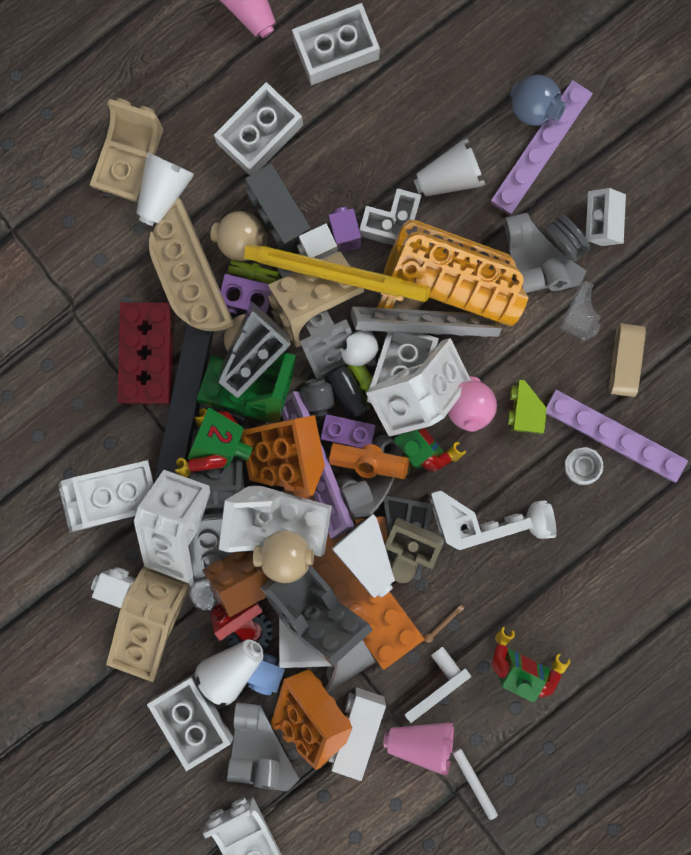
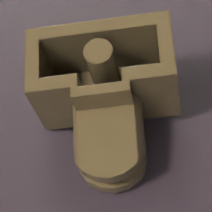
[385,517,444,583]

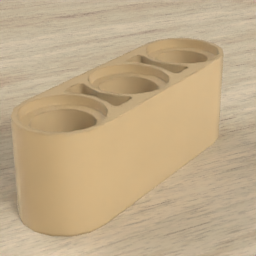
[609,323,646,397]

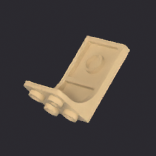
[90,98,164,203]
[267,251,364,348]

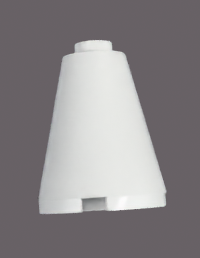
[414,138,486,196]
[136,153,194,226]
[195,640,263,705]

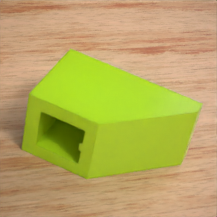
[507,380,547,434]

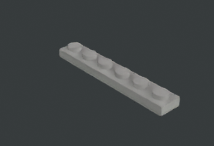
[350,306,502,337]

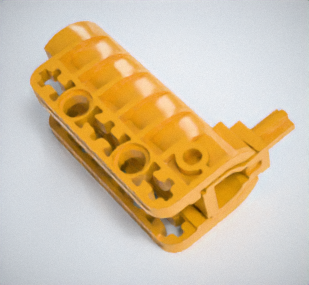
[377,220,528,326]

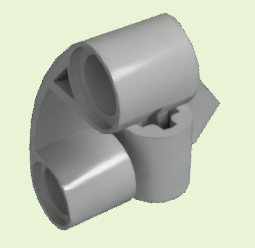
[504,213,587,293]
[336,434,402,517]
[325,640,376,693]
[227,703,299,791]

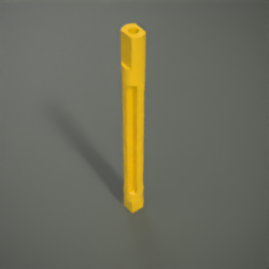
[244,244,430,302]

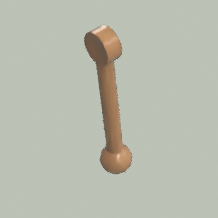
[424,604,465,643]

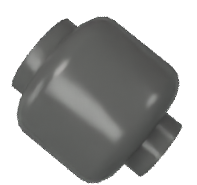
[300,378,334,416]

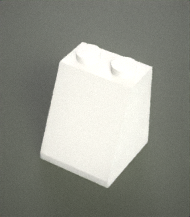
[331,514,395,598]
[279,618,332,668]

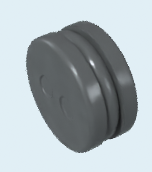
[545,214,590,262]

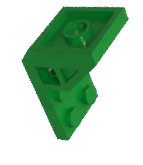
[197,353,296,423]

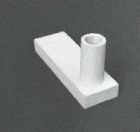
[405,647,472,723]

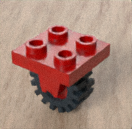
[210,601,272,647]

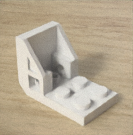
[366,338,471,436]
[58,460,154,533]
[134,470,210,583]
[219,486,332,557]
[428,491,533,550]

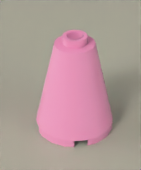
[220,0,276,38]
[383,722,454,775]

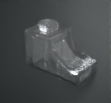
[559,281,601,341]

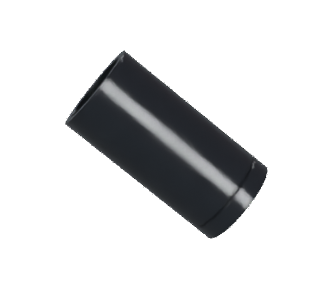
[326,365,372,420]

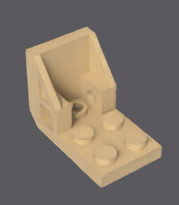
[106,566,189,682]

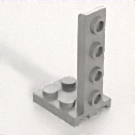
[277,253,352,379]

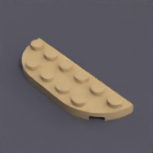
[149,197,235,331]

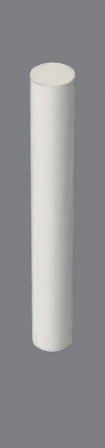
[452,748,498,820]

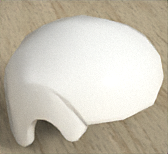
[340,330,378,366]
[565,447,604,485]
[526,500,556,539]

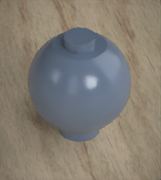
[510,75,566,126]

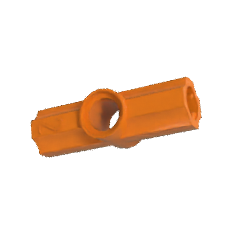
[329,443,409,479]

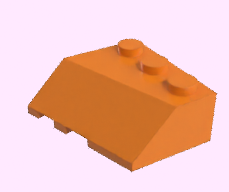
[241,415,325,496]

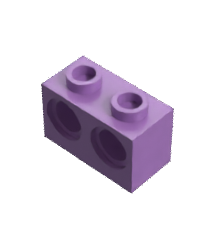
[329,207,361,253]
[221,274,271,316]
[321,414,375,449]

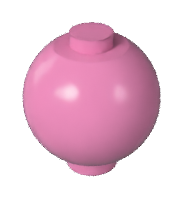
[448,376,497,432]

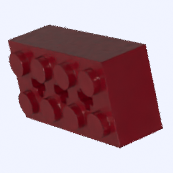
[118,302,175,405]

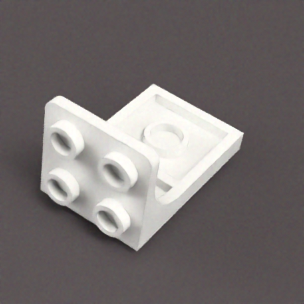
[202,797,282,855]

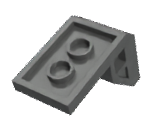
[190,428,245,515]
[260,565,373,666]

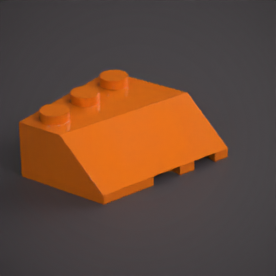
[270,669,353,770]

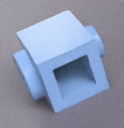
[248,653,285,695]

